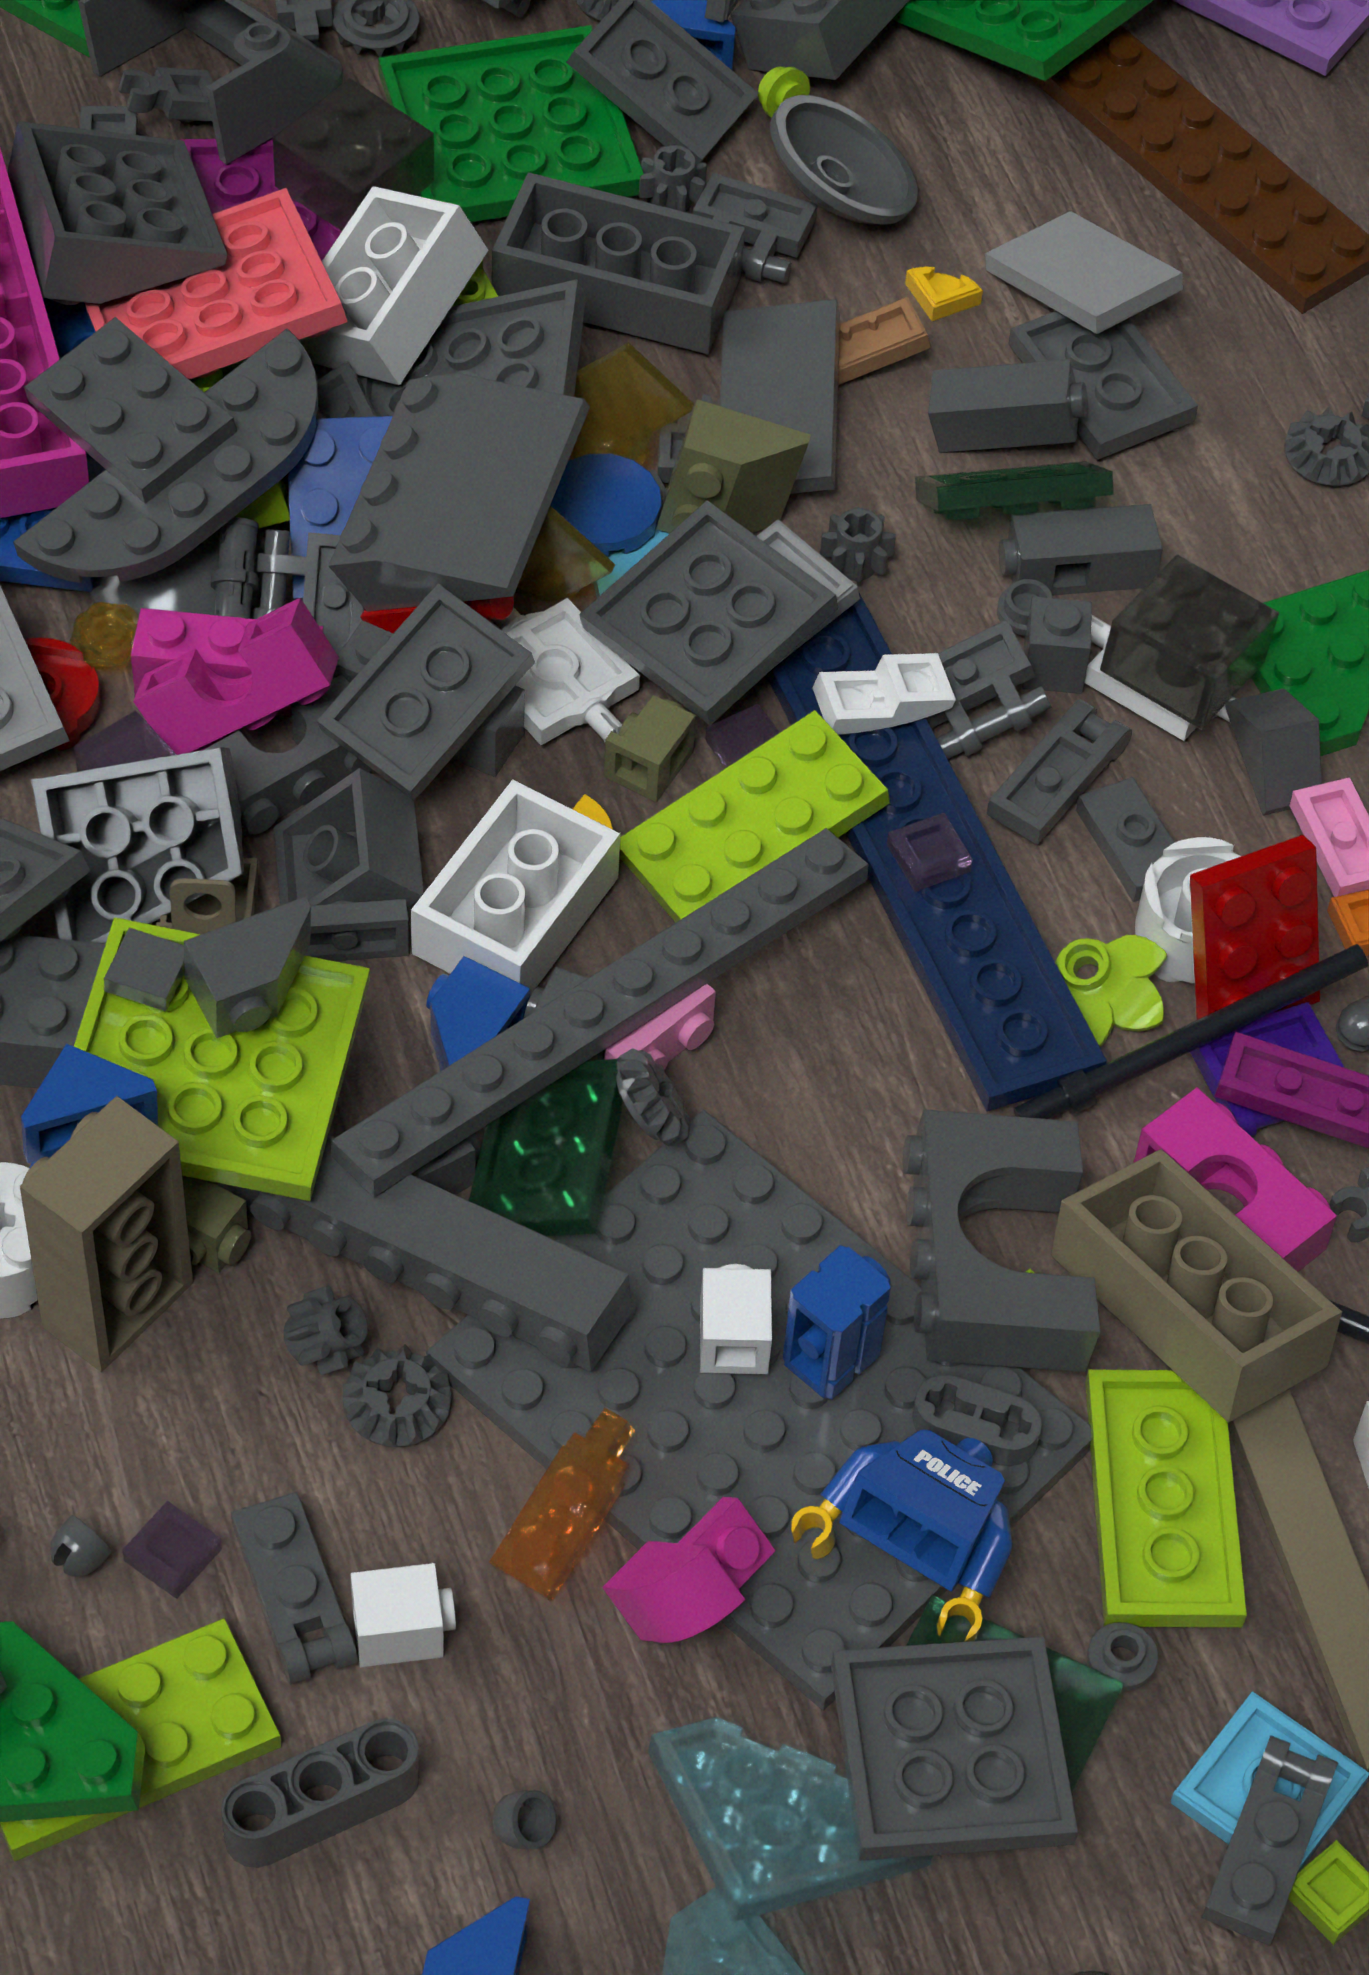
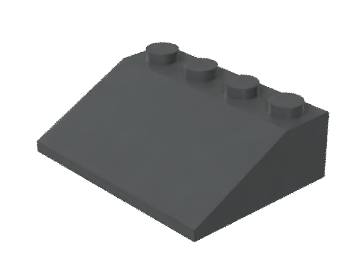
[8,121,227,305]
[328,373,590,612]

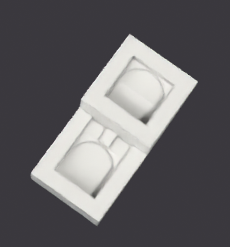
[812,653,956,734]

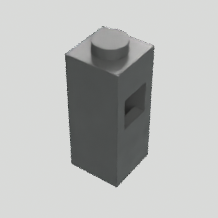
[928,359,1088,453]
[998,504,1162,595]

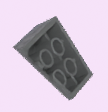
[31,747,244,944]

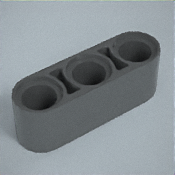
[221,1718,419,1868]

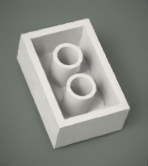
[299,186,489,385]
[411,779,620,995]

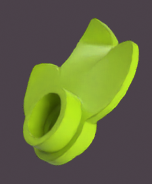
[1055,935,1167,1048]

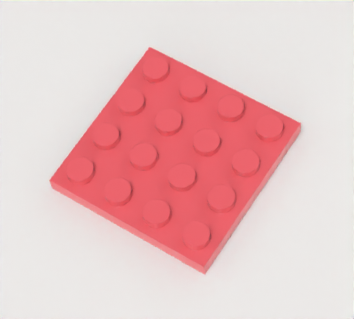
[84,188,348,380]

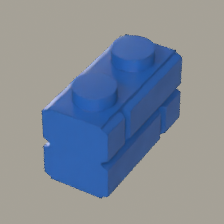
[782,1245,891,1400]

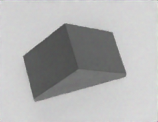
[1225,689,1322,816]

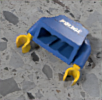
[791,1430,1013,1642]

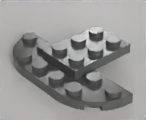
[13,317,319,583]

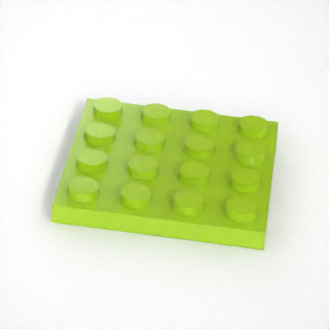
[74,917,370,1201]

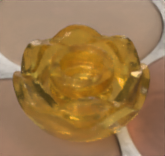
[70,602,139,671]

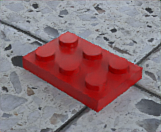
[1190,835,1320,1020]

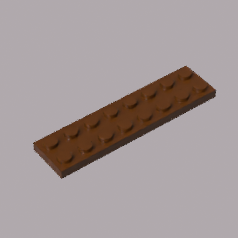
[1024,25,1369,314]

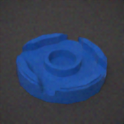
[546,453,661,557]

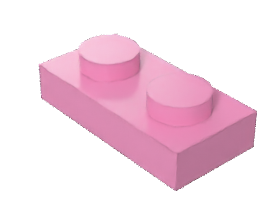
[1289,777,1369,897]
[603,984,716,1100]

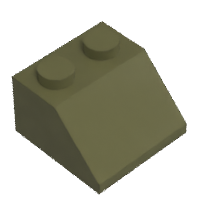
[656,399,811,533]

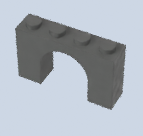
[902,1109,1100,1372]

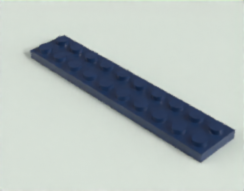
[766,593,1107,1112]

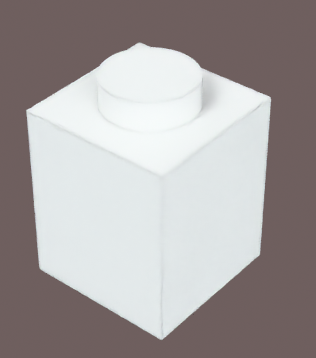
[700,1264,772,1374]
[351,1563,456,1667]

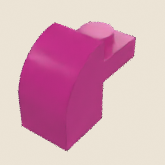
[602,1497,776,1643]

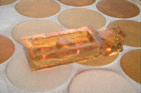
[489,1408,635,1602]

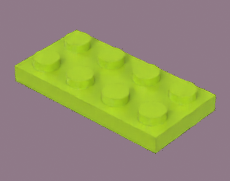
[619,710,890,923]
[1085,1369,1247,1628]
[0,1618,281,1862]

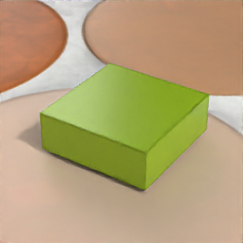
[1288,1840,1369,1945]

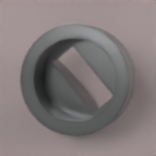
[1336,996,1369,1052]
[50,1515,112,1577]
[492,1790,556,1849]

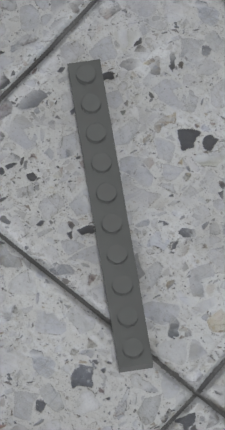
[331,828,869,1197]

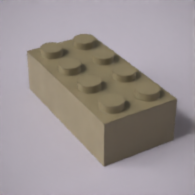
[19,1096,193,1373]
[1051,1149,1342,1423]

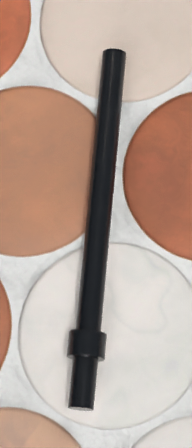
[1013,944,1368,1119]

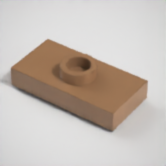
[838,297,931,385]

